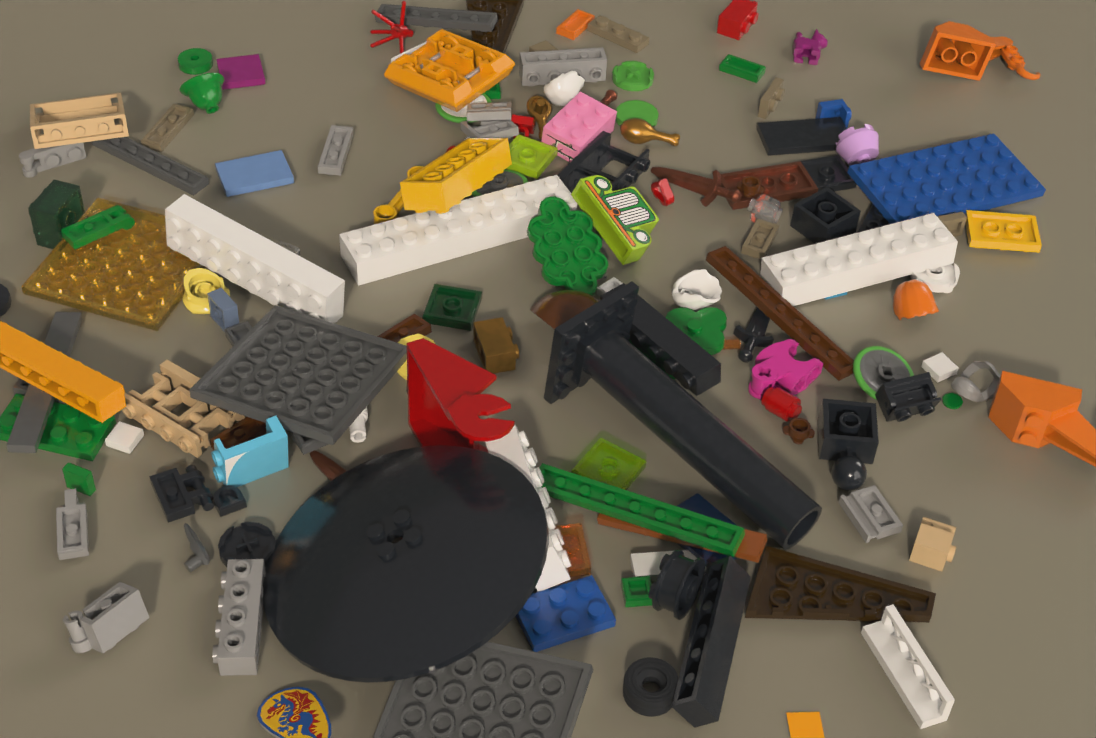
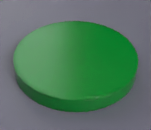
[942,393,963,409]

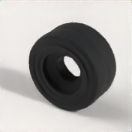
[623,657,678,717]

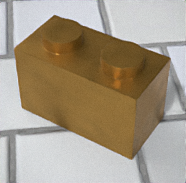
[473,317,519,374]

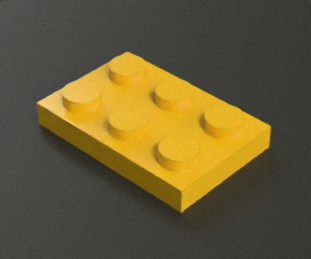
[965,210,1042,253]

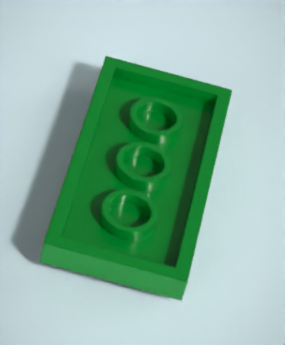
[0,393,116,462]

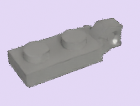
[56,488,89,560]

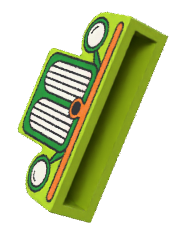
[571,175,659,265]

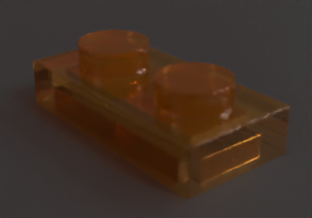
[555,523,591,577]

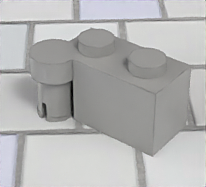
[63,582,150,653]

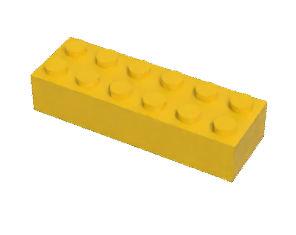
[400,138,512,214]

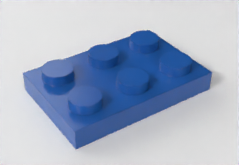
[516,575,616,652]

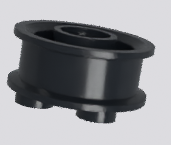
[648,549,705,620]

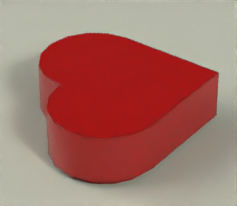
[651,178,674,206]

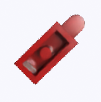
[717,0,759,40]

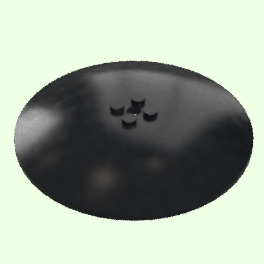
[263,445,549,683]

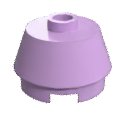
[835,124,879,166]

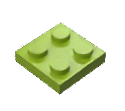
[506,135,558,179]

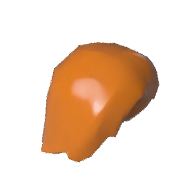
[893,279,939,320]

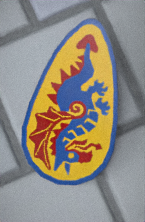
[257,687,332,738]

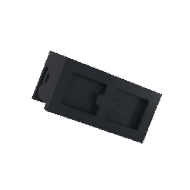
[875,372,942,422]

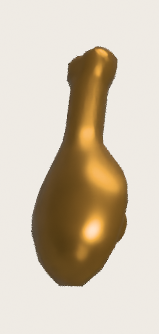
[527,95,552,140]
[620,118,680,146]

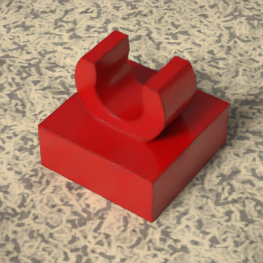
[511,114,535,139]

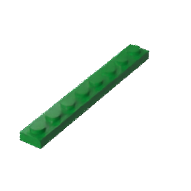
[540,463,745,557]

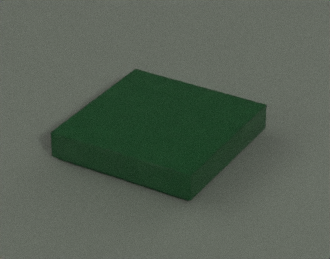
[422,284,482,331]

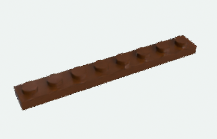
[706,246,854,381]

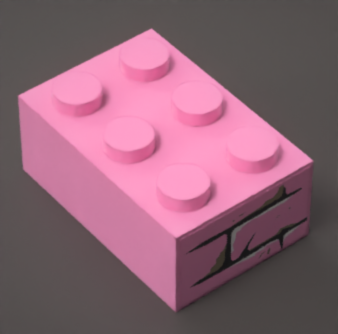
[541,91,617,162]

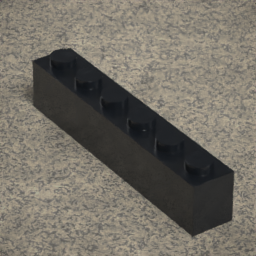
[600,283,721,396]
[671,556,751,728]

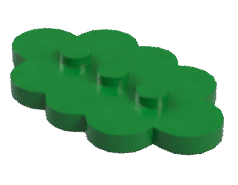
[527,197,608,296]
[628,307,727,379]

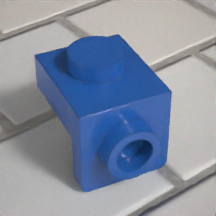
[816,99,852,128]

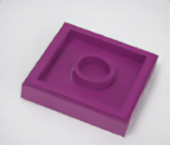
[216,54,265,90]

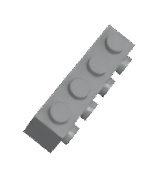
[519,47,607,86]
[213,559,265,676]

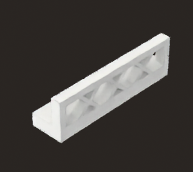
[861,604,955,729]

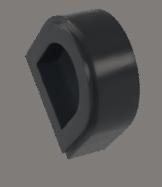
[213,486,247,517]

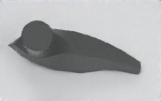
[184,523,210,573]

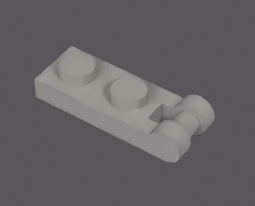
[19,143,86,178]

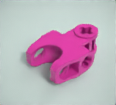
[748,339,823,399]

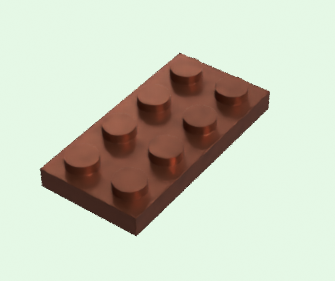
[721,161,818,210]

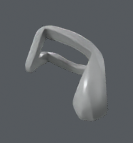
[951,361,1001,402]

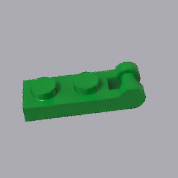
[61,205,135,250]

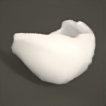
[543,71,585,107]
[672,269,722,312]

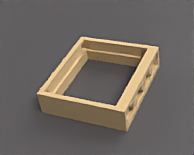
[30,92,129,149]

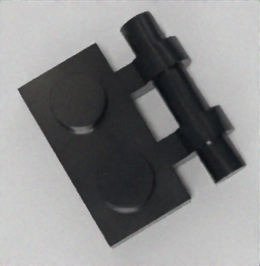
[149,465,214,523]

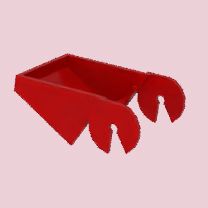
[407,338,515,453]

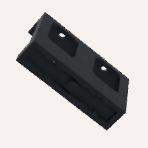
[558,131,650,193]

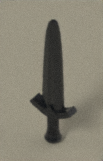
[733,307,774,363]

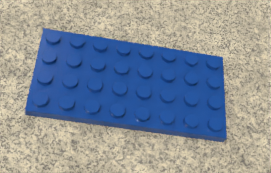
[847,133,1046,224]

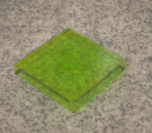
[571,438,647,490]

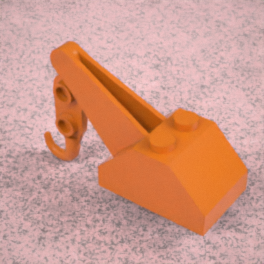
[920,21,1041,81]
[988,371,1096,467]

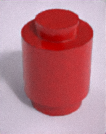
[761,387,802,422]

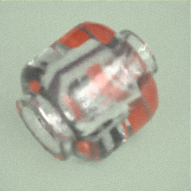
[747,194,783,224]

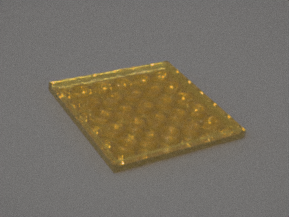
[21,198,205,331]

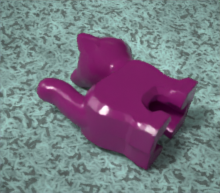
[793,29,828,65]

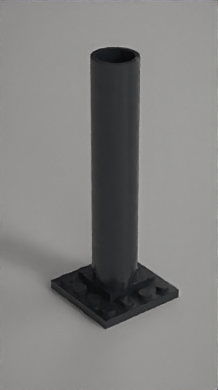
[544,281,822,550]

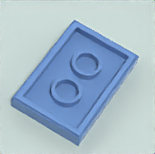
[215,150,294,197]

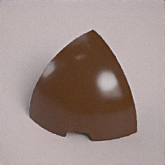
[530,290,599,329]

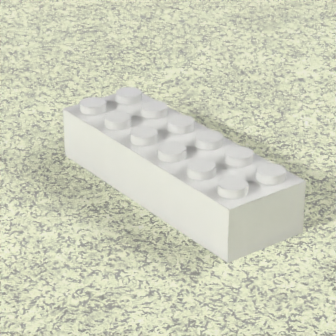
[485,425,572,592]

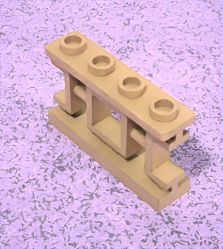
[122,360,245,458]

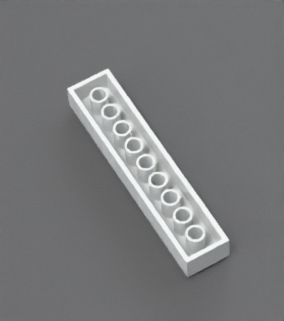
[339,175,577,286]

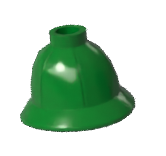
[180,73,224,114]

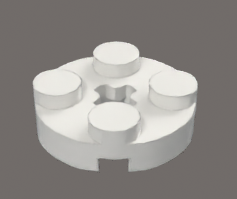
[910,263,960,293]

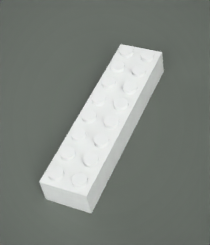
[165,194,345,323]
[760,213,958,306]

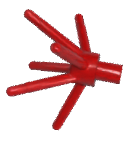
[370,1,413,54]

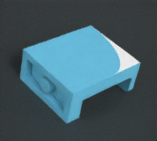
[211,416,289,487]

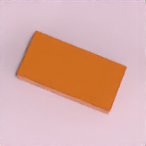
[556,9,595,40]

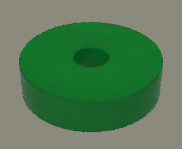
[178,48,213,75]

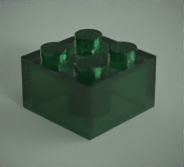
[28,179,86,252]

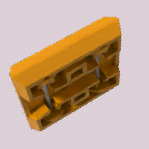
[384,29,515,112]

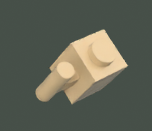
[909,517,957,572]

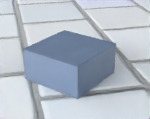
[207,288,239,332]

